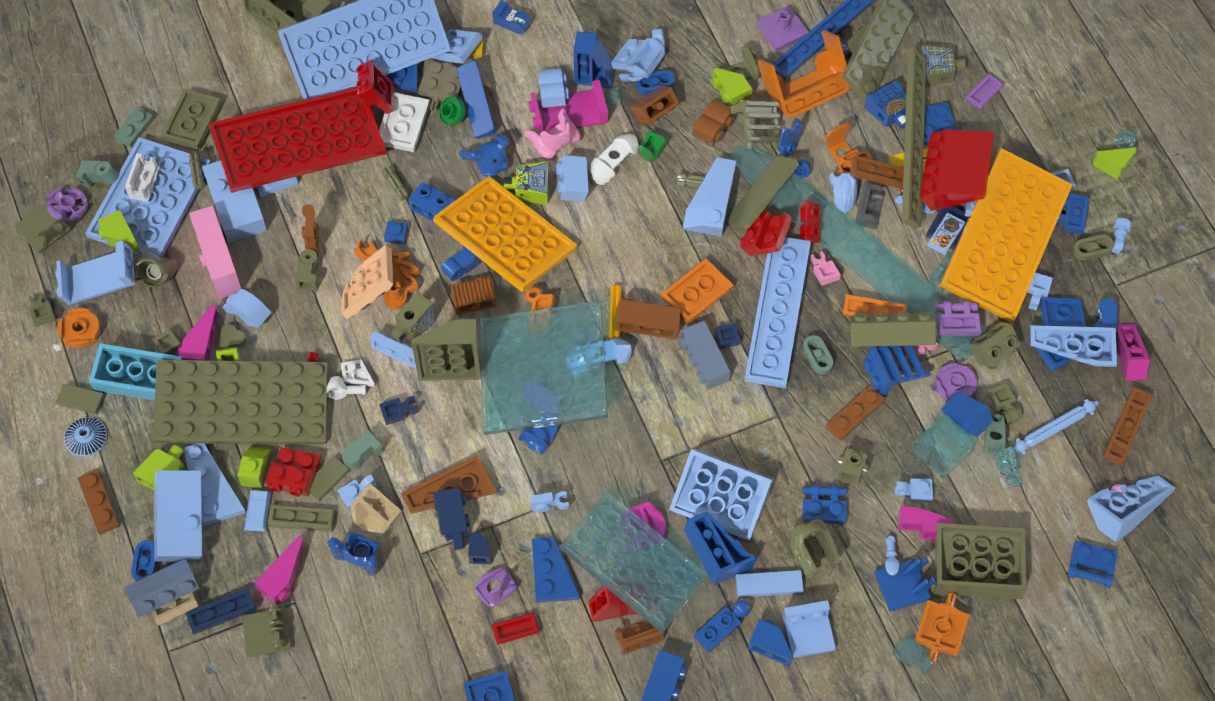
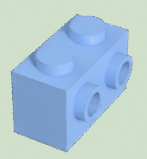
[556,155,588,202]

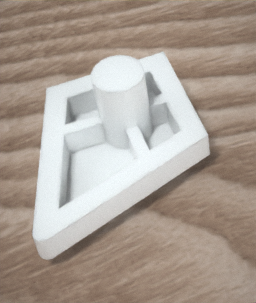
[341,360,375,387]

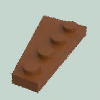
[401,455,497,514]

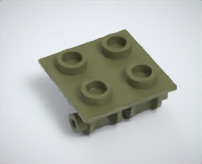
[242,605,291,658]

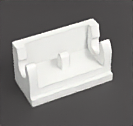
[125,153,160,202]

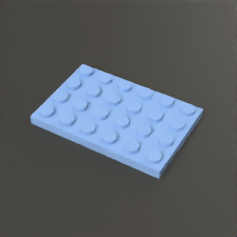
[85,137,211,257]

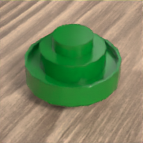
[439,96,465,126]

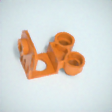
[825,123,872,175]

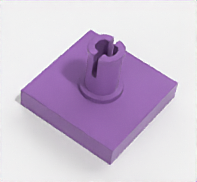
[756,5,809,53]

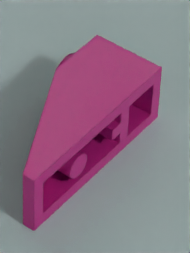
[177,305,220,361]
[1116,324,1150,381]
[254,535,305,605]

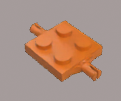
[914,592,970,664]

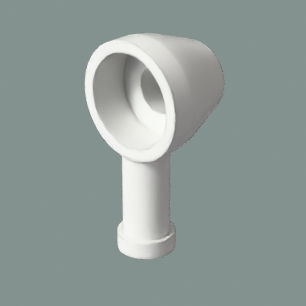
[326,376,366,400]

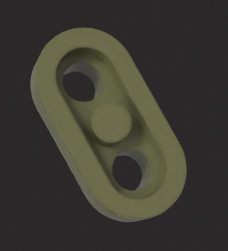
[1073,235,1114,261]

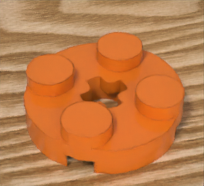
[57,308,101,348]

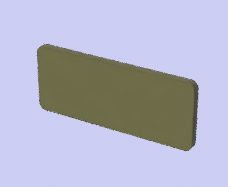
[725,156,799,229]

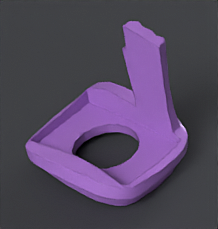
[475,568,517,607]

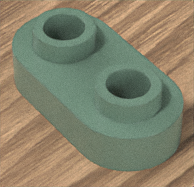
[803,335,833,375]

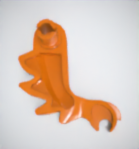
[354,238,419,310]

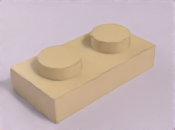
[151,592,198,626]

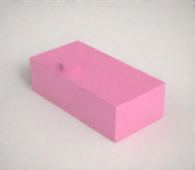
[189,206,241,299]

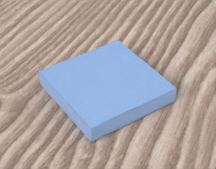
[432,29,483,64]

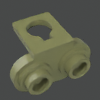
[726,45,761,80]

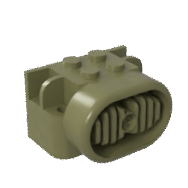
[242,0,331,47]

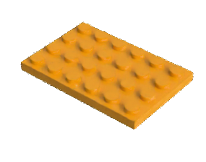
[433,176,577,293]

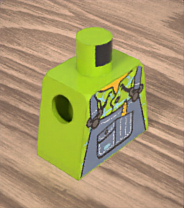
[504,162,549,205]

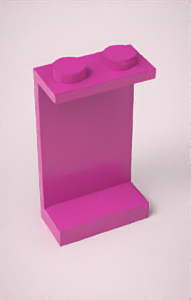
[528,80,608,135]

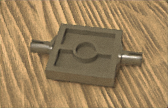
[418,59,461,112]

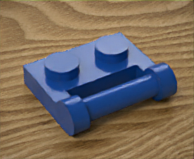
[1067,541,1118,588]

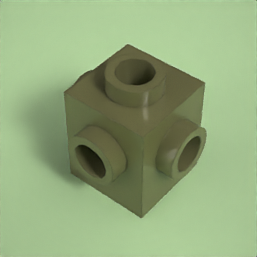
[837,448,869,486]

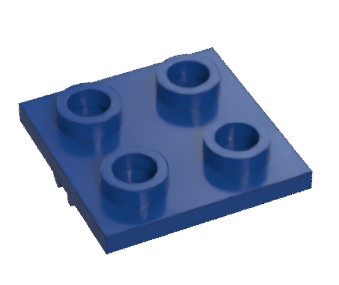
[874,557,937,612]

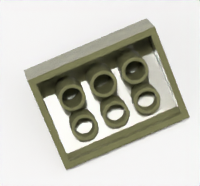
[412,317,481,381]
[934,523,1027,599]

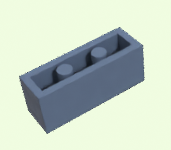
[679,321,730,390]
[124,559,200,618]

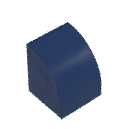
[468,532,491,565]

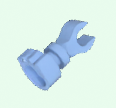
[1112,218,1132,254]

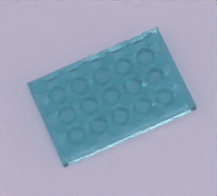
[558,491,708,633]

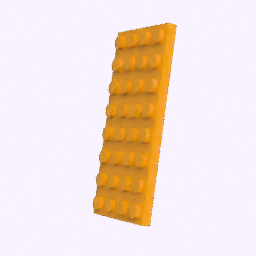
[939,148,1073,323]

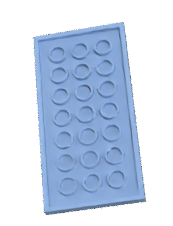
[277,0,451,100]

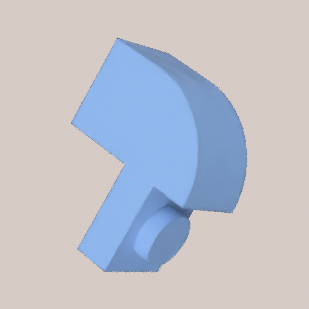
[222,289,271,328]

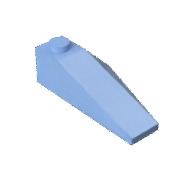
[683,158,736,236]

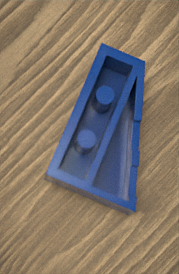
[573,31,616,89]
[684,512,757,585]

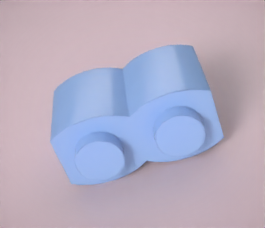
[538,68,569,108]

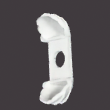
[589,134,639,185]

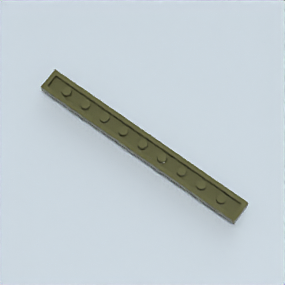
[902,49,926,229]

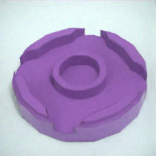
[935,363,977,401]

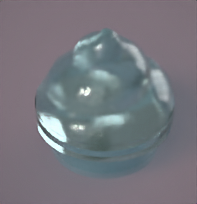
[1115,131,1135,149]

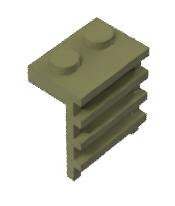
[731,100,781,150]

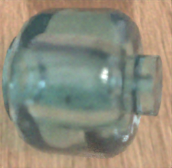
[604,87,624,107]

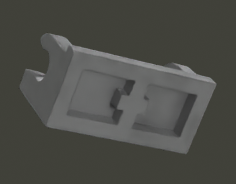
[855,181,884,229]

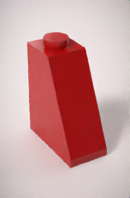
[588,583,658,622]

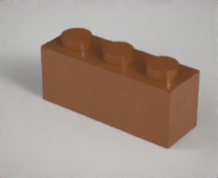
[614,299,681,339]

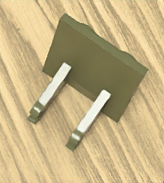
[14,203,71,254]

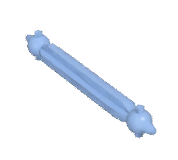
[1011,398,1099,455]

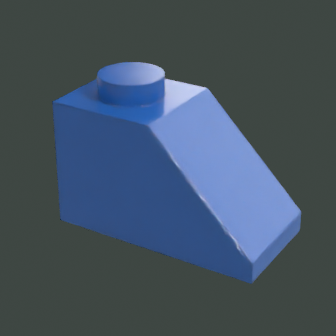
[748,619,792,666]

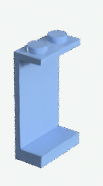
[55,241,135,305]

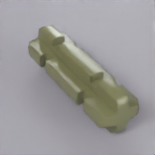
[189,152,205,190]
[382,166,409,201]
[677,173,705,187]

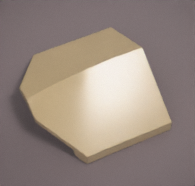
[350,483,402,533]

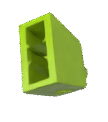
[133,445,185,490]

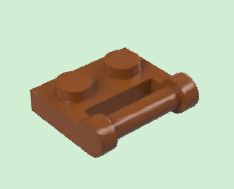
[302,204,319,256]

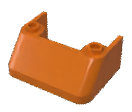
[757,30,850,117]

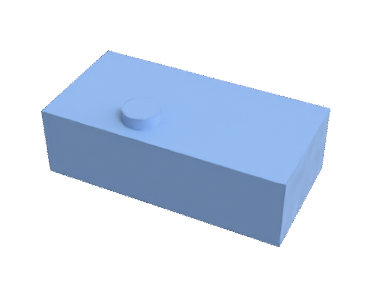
[202,161,267,243]
[154,470,202,562]

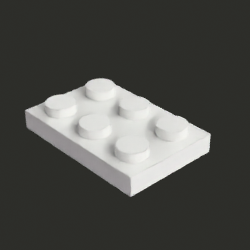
[379,92,430,152]

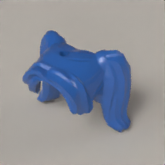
[459,133,509,177]
[327,532,381,576]

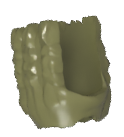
[789,518,842,579]

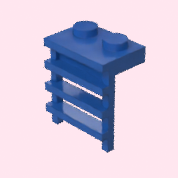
[863,346,931,396]

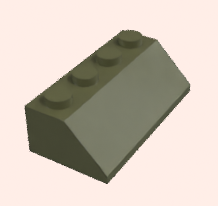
[851,312,936,347]

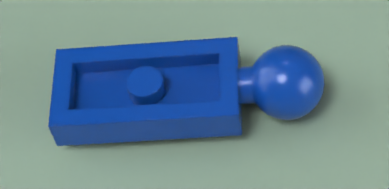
[694,600,751,653]

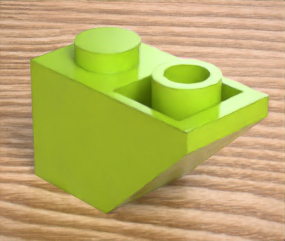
[711,68,752,108]

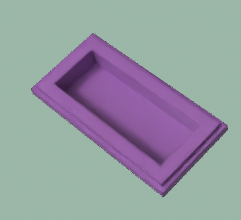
[965,74,1004,109]

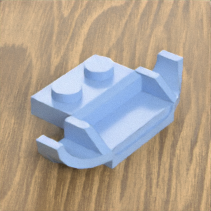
[611,29,665,82]

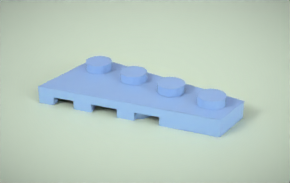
[182,443,246,526]

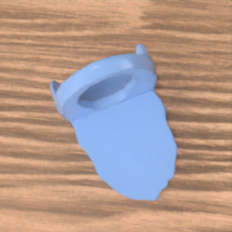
[829,173,858,213]

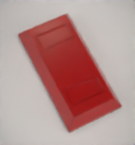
[491,612,540,645]

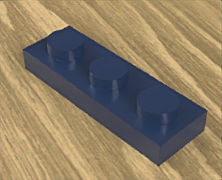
[185,588,256,635]

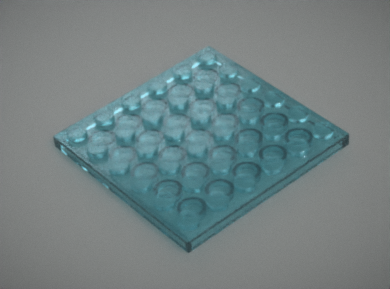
[480,301,608,435]

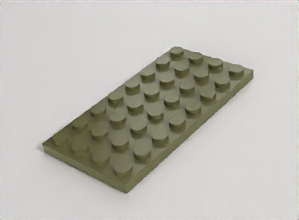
[153,360,327,445]

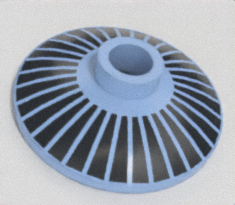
[64,417,107,457]

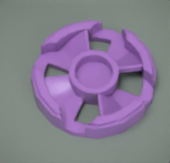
[46,187,88,222]

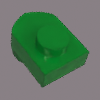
[638,131,668,161]

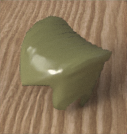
[134,250,177,287]

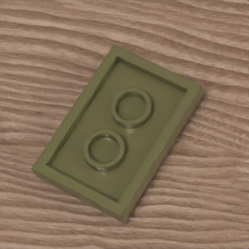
[161,88,222,150]

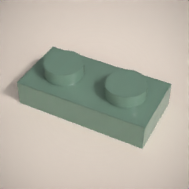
[114,107,154,148]

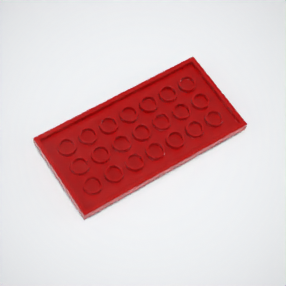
[209,87,386,193]

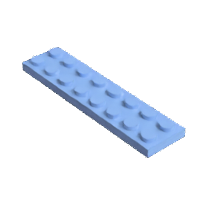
[745,237,811,388]

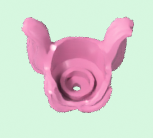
[525,109,580,159]

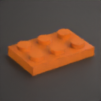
[661,259,734,325]

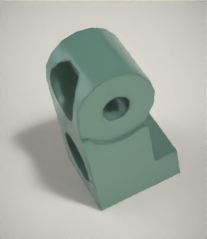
[76,161,119,187]
[983,414,1006,455]
[342,430,384,471]

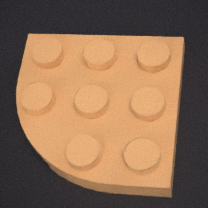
[341,245,393,319]

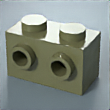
[968,322,1021,367]

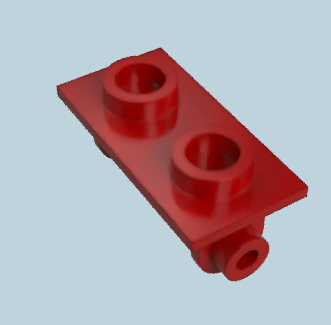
[799,200,820,244]

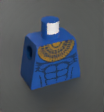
[864,80,906,129]

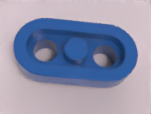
[636,70,674,95]
[131,540,157,582]

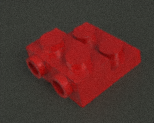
[356,60,393,114]
[740,212,792,256]
[265,447,322,497]

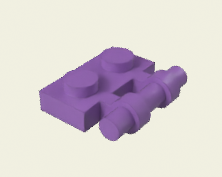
[935,301,981,336]

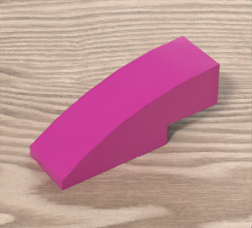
[898,506,957,540]

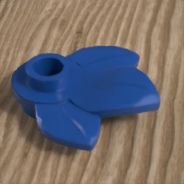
[778,119,803,156]

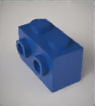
[408,182,455,224]
[941,392,994,437]

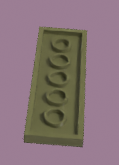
[841,0,914,101]

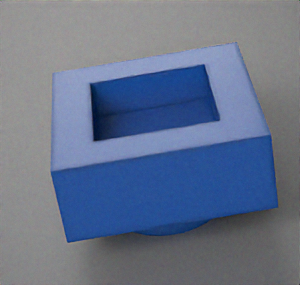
[384,221,408,245]

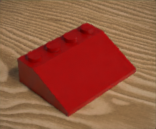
[920,130,995,211]

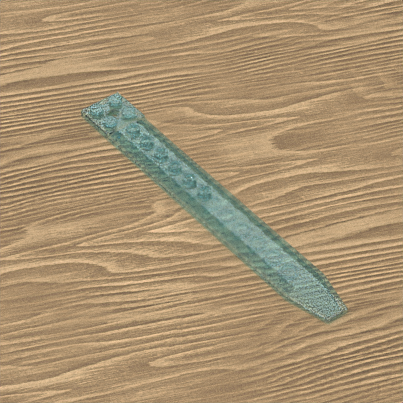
[730,143,988,363]

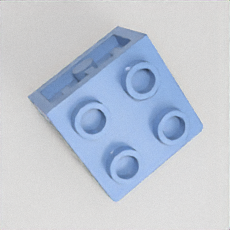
[783,600,836,658]

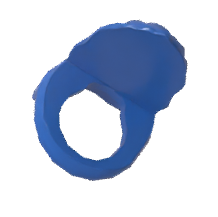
[518,413,558,455]

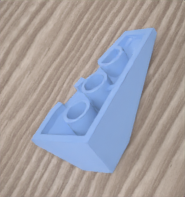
[1030,325,1117,367]
[1087,476,1175,542]

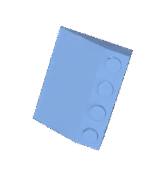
[669,449,774,541]

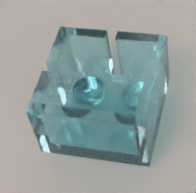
[913,414,976,479]

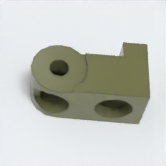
[295,249,319,291]

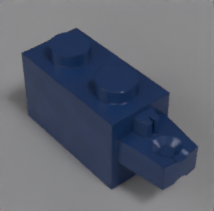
[433,488,470,551]

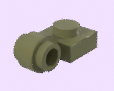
[987,383,1022,425]

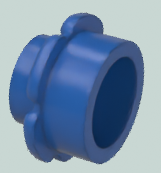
[794,159,811,178]

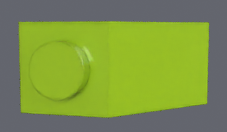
[97,210,140,252]
[237,446,271,489]

